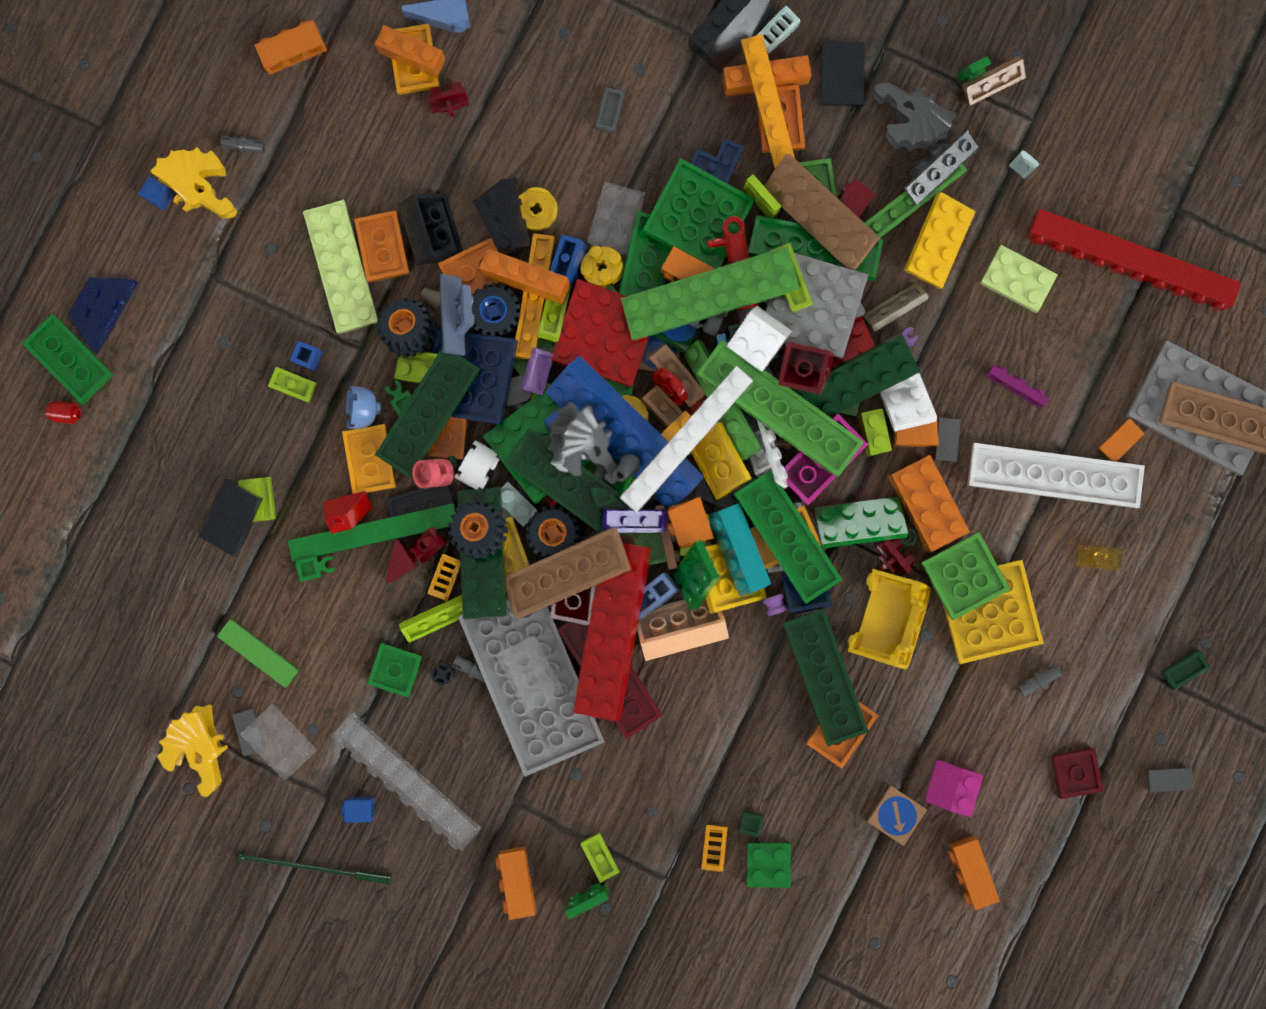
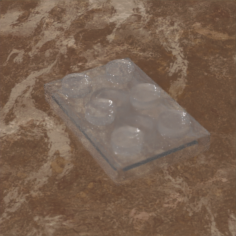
[587,182,645,255]
[496,635,564,713]
[240,704,318,781]

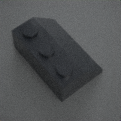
[398,193,463,265]

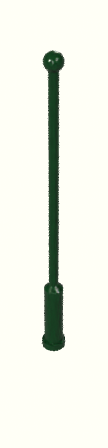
[236,852,392,886]

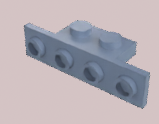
[440,274,475,356]

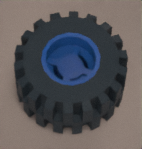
[471,283,521,338]

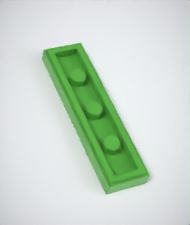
[217,619,300,688]

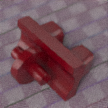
[427,81,469,118]
[407,526,445,564]
[875,538,916,577]

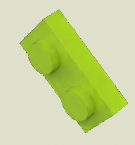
[268,367,317,403]
[580,832,619,883]

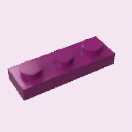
[984,365,1049,408]

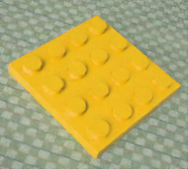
[944,560,1044,664]

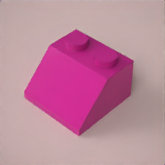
[924,759,983,817]

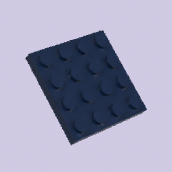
[432,329,518,425]

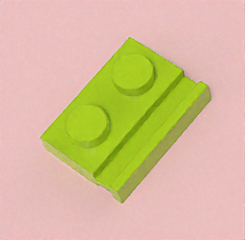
[743,174,782,218]
[394,352,438,384]
[238,477,276,522]

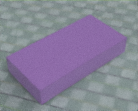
[521,348,553,395]

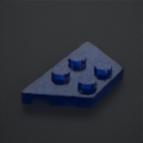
[68,277,139,353]

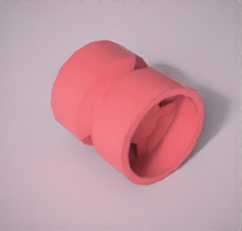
[412,459,454,488]

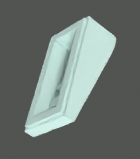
[758,6,800,54]
[1010,150,1039,178]

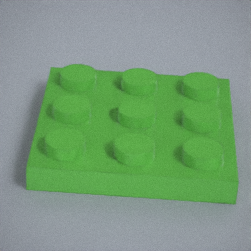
[921,532,1010,620]

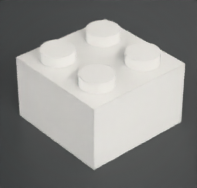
[727,306,792,372]

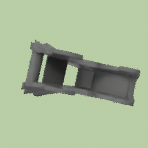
[873,82,957,153]
[547,401,617,484]

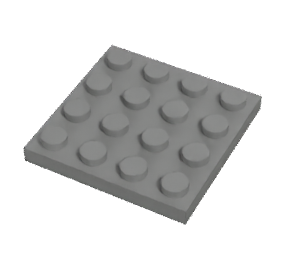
[766,253,868,359]

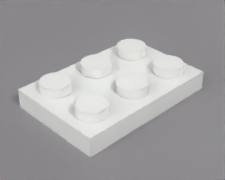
[880,373,937,431]

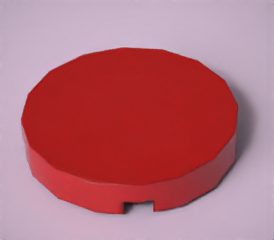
[652,368,688,405]

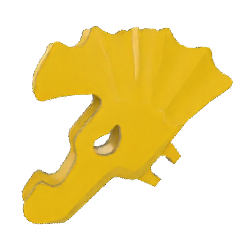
[151,147,237,219]
[157,704,228,797]

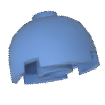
[346,386,381,429]

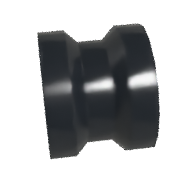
[431,662,455,685]

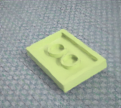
[980,245,1058,313]

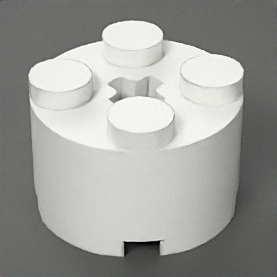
[454,440,499,490]

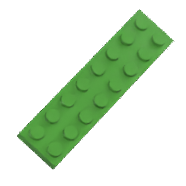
[621,246,800,341]
[696,340,863,478]

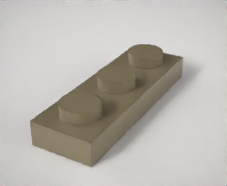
[862,283,929,332]

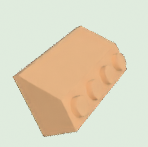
[637,598,729,661]

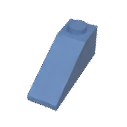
[401,0,471,32]
[638,573,680,622]

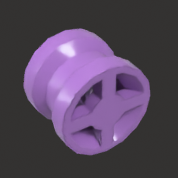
[762,593,788,616]

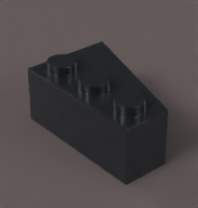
[473,178,531,257]

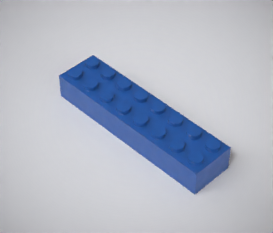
[545,356,704,511]

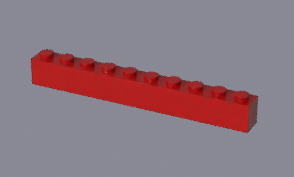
[1026,209,1242,311]

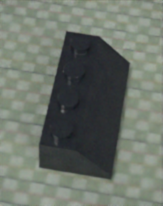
[688,0,776,74]

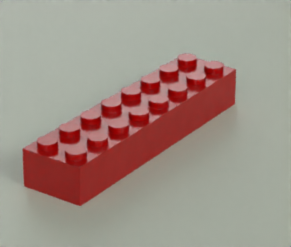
[573,542,652,722]

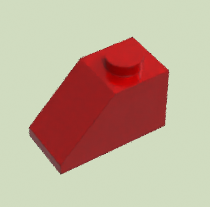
[324,491,372,534]

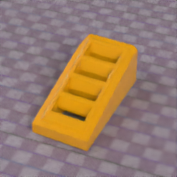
[427,554,461,601]
[701,825,728,872]

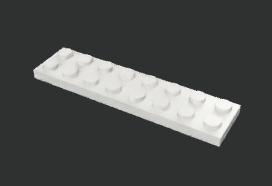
[967,443,1145,508]

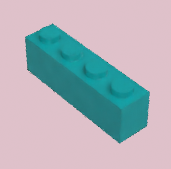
[708,503,771,596]

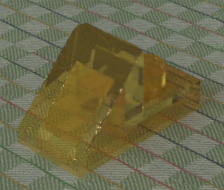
[1076,545,1123,571]

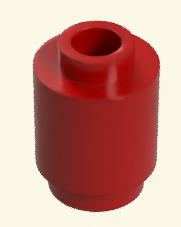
[46,401,81,424]

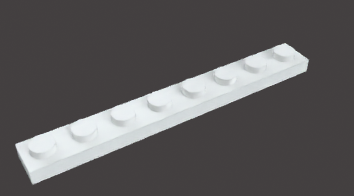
[620,366,753,512]

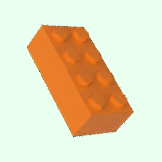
[887,455,970,552]

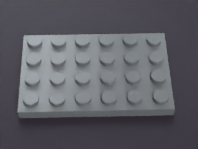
[1126,341,1266,476]

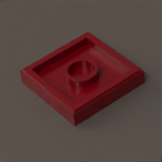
[1051,748,1103,799]

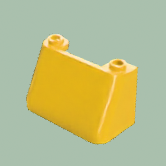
[847,569,931,669]

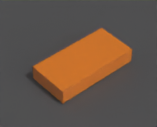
[1097,418,1145,462]

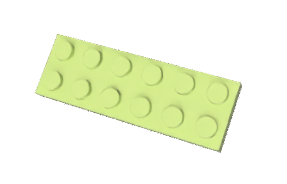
[303,200,378,334]

